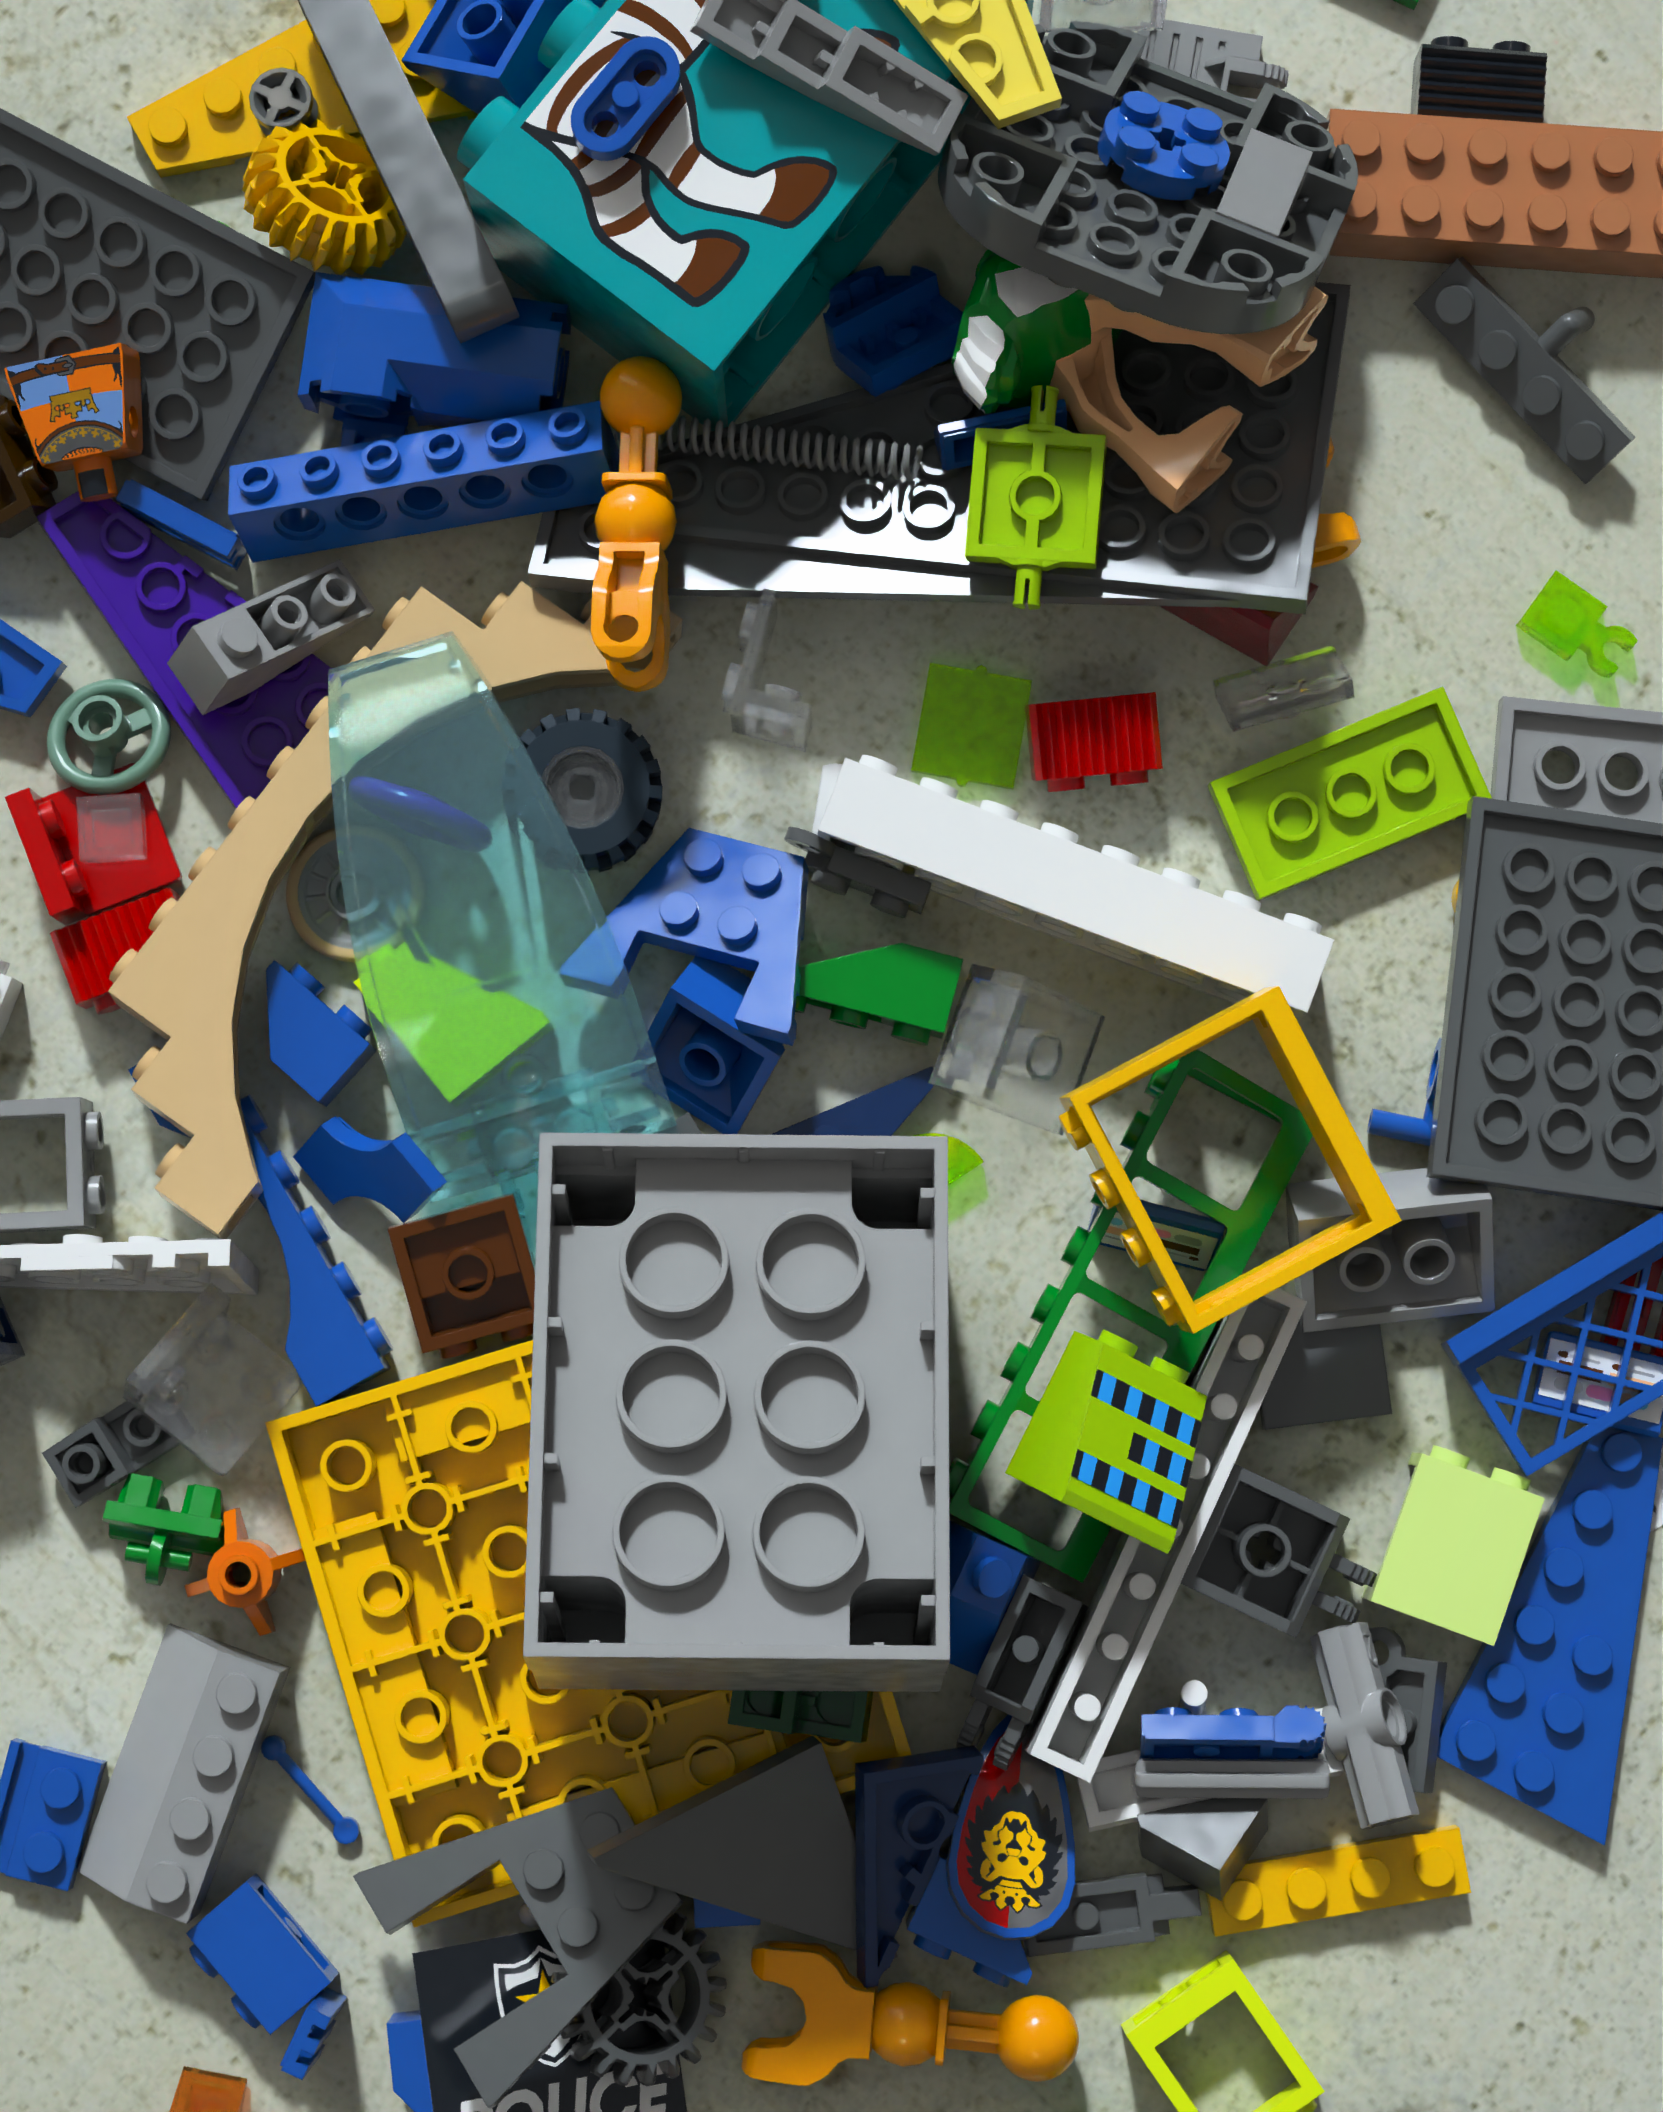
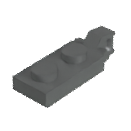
[1023,1872,1202,1957]

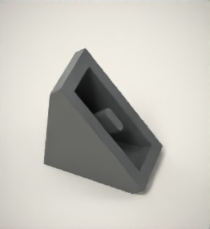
[1137,1798,1268,1901]

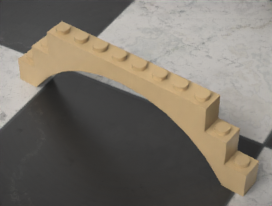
[108,581,683,1239]

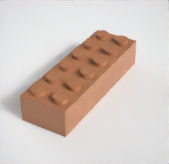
[1326,109,1663,279]

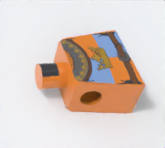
[4,343,143,502]

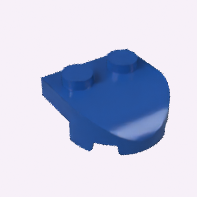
[823,265,963,397]

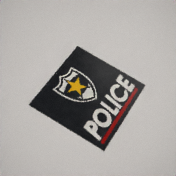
[412,1929,687,2112]

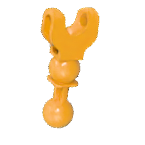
[591,356,682,692]
[741,1941,1079,2086]

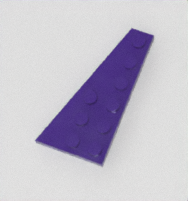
[36,491,348,810]

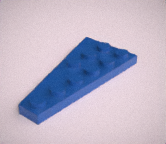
[1437,1427,1663,1846]

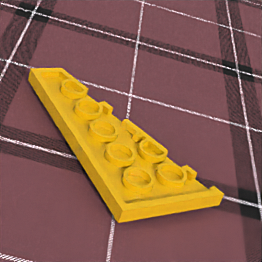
[127,0,478,178]

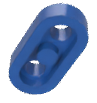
[571,36,681,161]

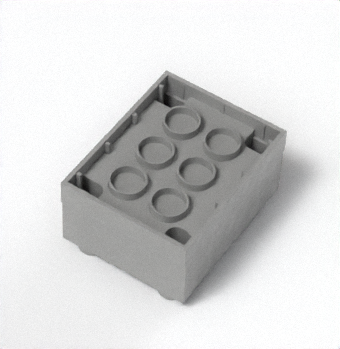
[523,1133,950,1692]

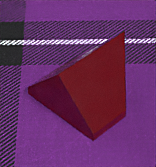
[1160,582,1319,667]

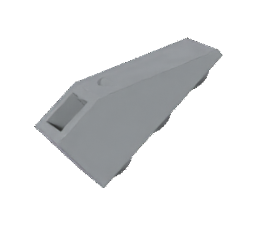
[167,559,375,715]

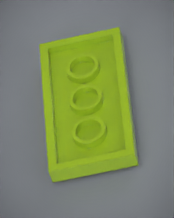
[1208,686,1492,901]

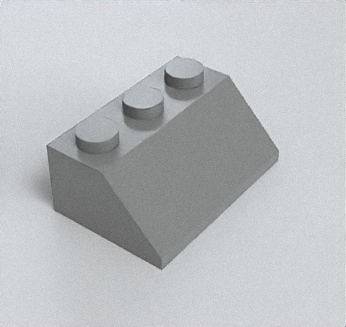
[1286,1168,1495,1333]

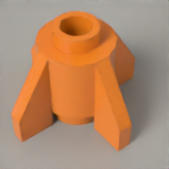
[184,1507,306,1636]

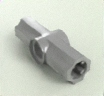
[1310,1622,1420,1829]

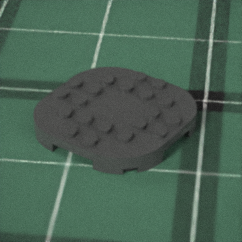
[938,21,1358,334]

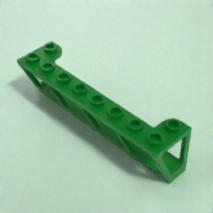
[949,1049,1313,1583]

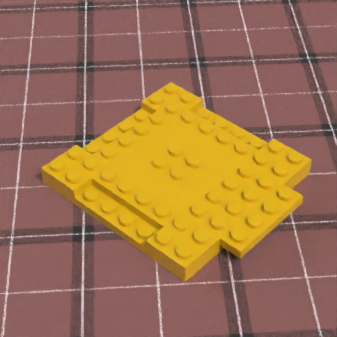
[265,1340,912,1928]

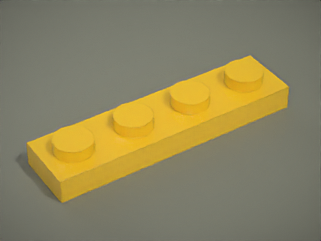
[1205,1825,1471,1937]

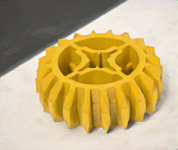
[242,118,407,275]

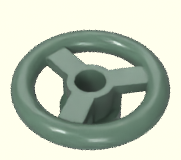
[47,679,171,795]

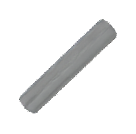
[1135,1758,1330,1799]

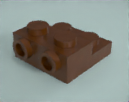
[388,1192,535,1359]

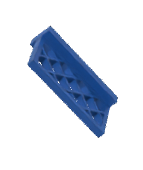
[1441,1211,1663,1477]

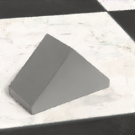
[1216,128,1313,238]

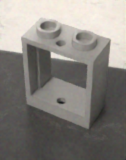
[0,1097,106,1233]

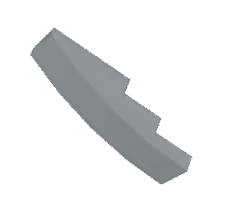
[690,0,969,156]

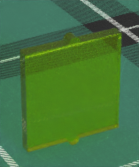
[911,663,1032,790]

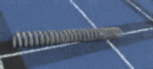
[614,415,923,482]

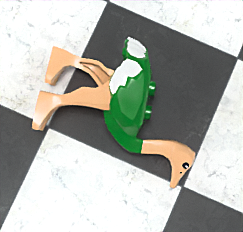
[951,249,1328,514]

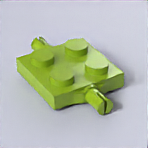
[964,385,1107,610]

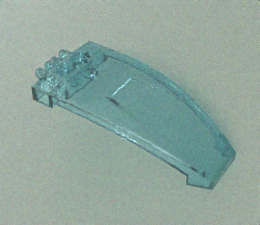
[328,631,677,1219]

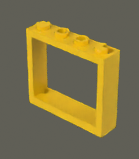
[1058,986,1402,1334]

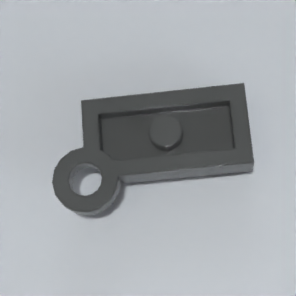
[784,827,932,918]
[1369,1627,1447,1793]

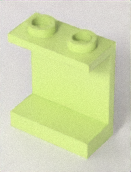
[1361,1445,1545,1646]

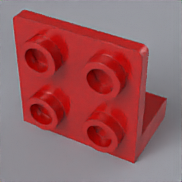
[5,763,182,926]

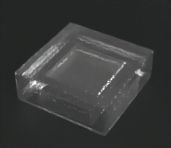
[76,793,147,863]

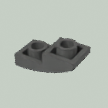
[42,1380,196,1508]

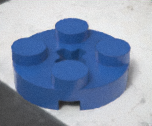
[1097,91,1230,201]

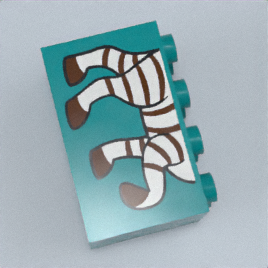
[457,0,1034,432]

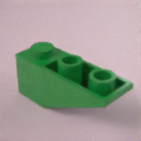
[795,943,963,1046]

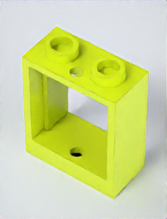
[1121,1950,1325,2112]

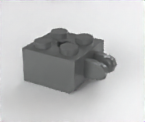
[1181,1464,1377,1638]

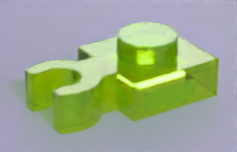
[1516,570,1637,678]

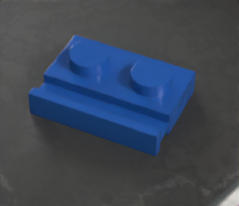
[0,1738,106,1891]

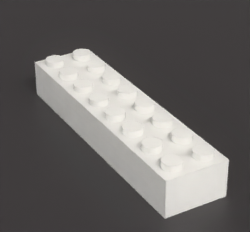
[818,755,1334,1021]

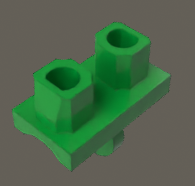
[102,1473,224,1586]

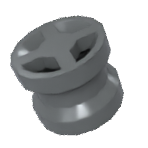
[249,67,320,137]

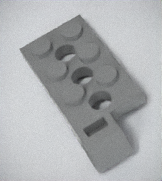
[1490,696,1663,824]

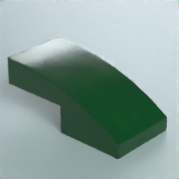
[728,1690,874,1743]

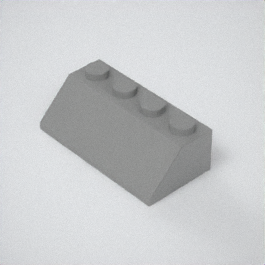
[77,1623,291,1924]

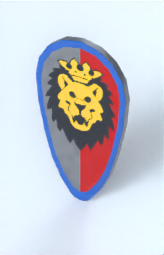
[946,1714,1075,1940]

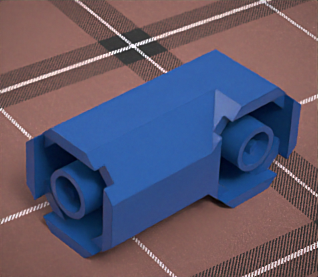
[298,272,572,428]

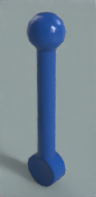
[261,1735,360,1844]

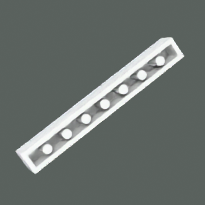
[1024,1288,1307,1783]

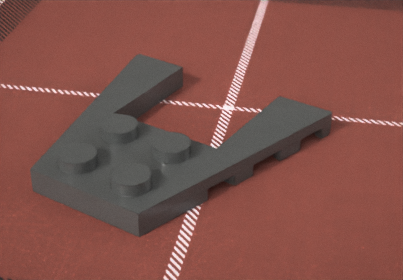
[353,1787,684,2108]

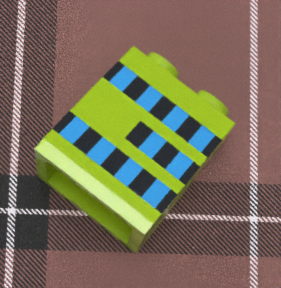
[1005,1329,1207,1554]

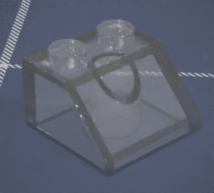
[928,964,1105,1135]

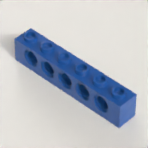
[228,401,619,563]

